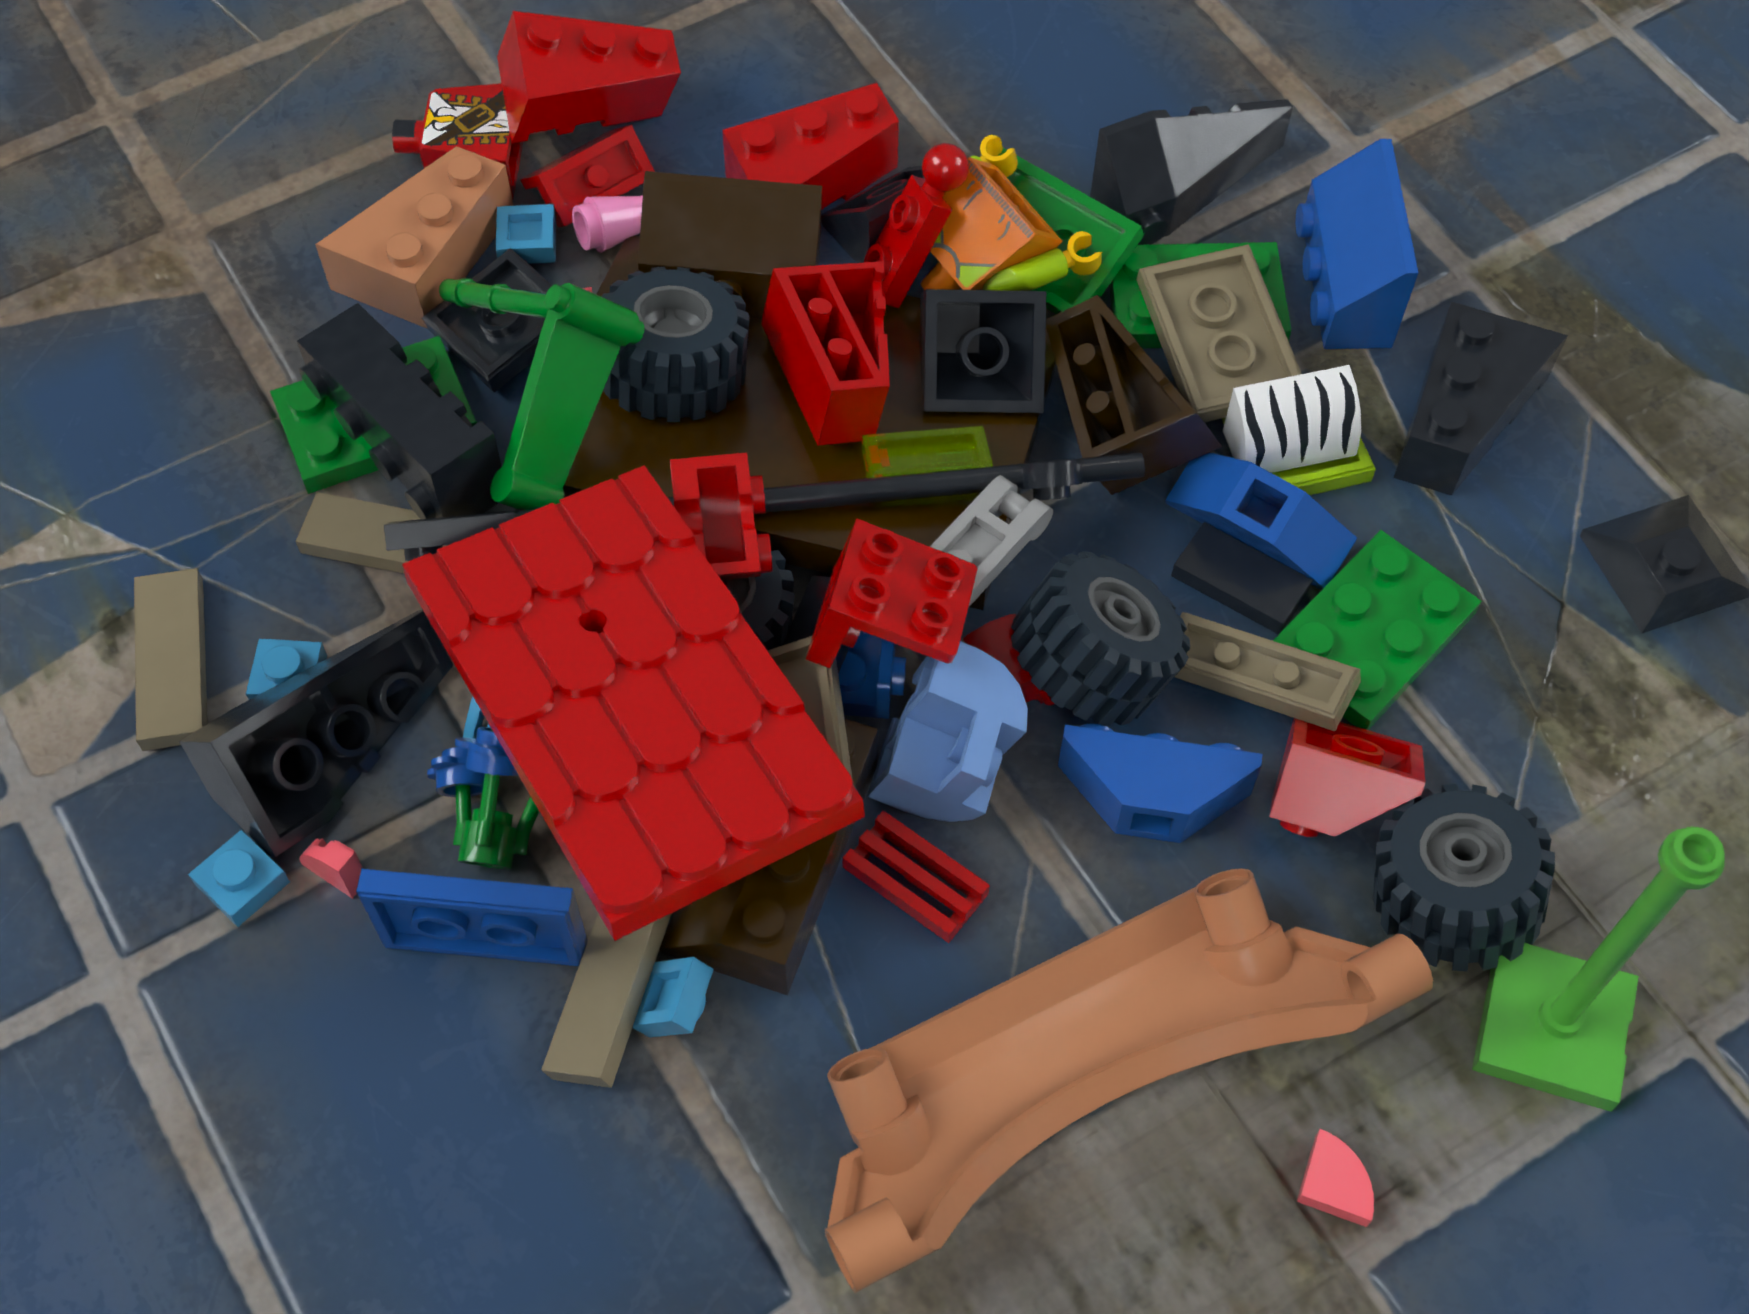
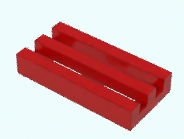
[842,810,990,943]

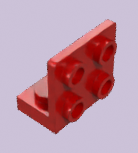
[805,519,978,669]

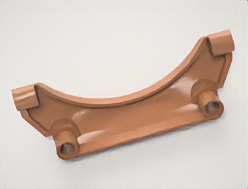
[825,868,1433,1293]

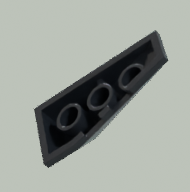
[1090,99,1293,245]
[179,610,453,857]

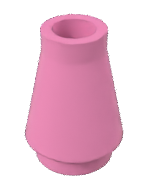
[572,195,643,253]

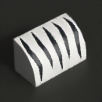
[1223,365,1361,473]

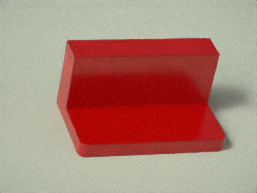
[520,125,655,228]

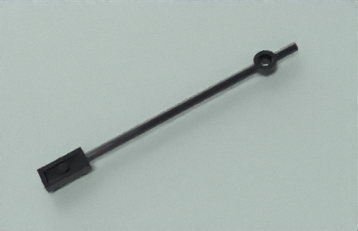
[384,453,1145,561]

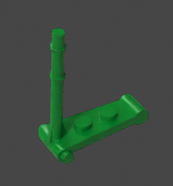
[439,278,645,511]

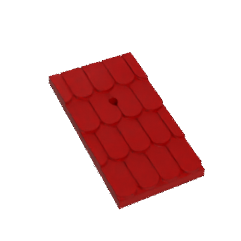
[402,465,865,941]

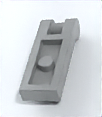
[930,475,1053,606]

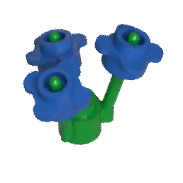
[427,727,540,870]

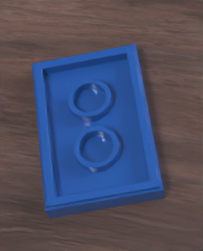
[356,869,588,966]

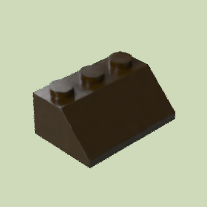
[638,171,822,318]

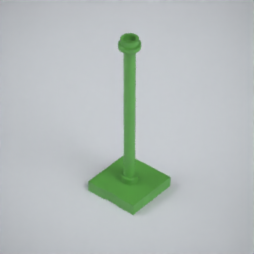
[1472,827,1725,1112]

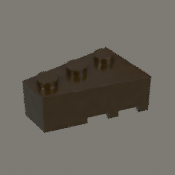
[1046,295,1222,495]

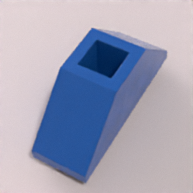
[1165,452,1357,590]
[1058,724,1263,843]

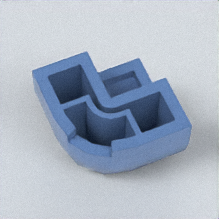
[867,641,1028,822]

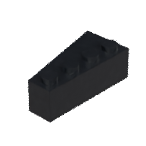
[297,303,502,519]

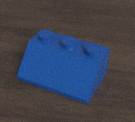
[1295,139,1418,349]

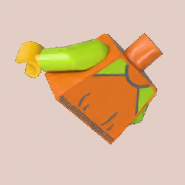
[921,135,1102,291]

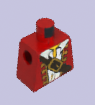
[392,83,523,199]

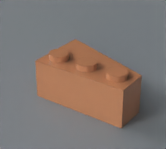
[315,146,514,329]

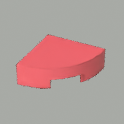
[299,838,363,899]
[1297,1129,1374,1228]

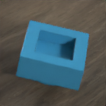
[496,204,556,264]
[246,639,327,700]
[188,830,290,927]
[632,957,714,1038]

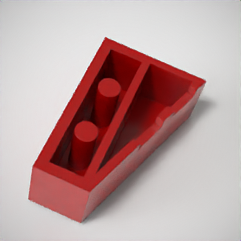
[497,11,681,143]
[722,83,899,209]
[761,261,890,446]

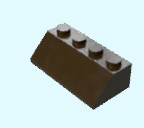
[660,719,878,996]

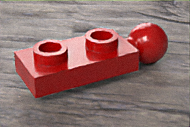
[864,143,969,308]

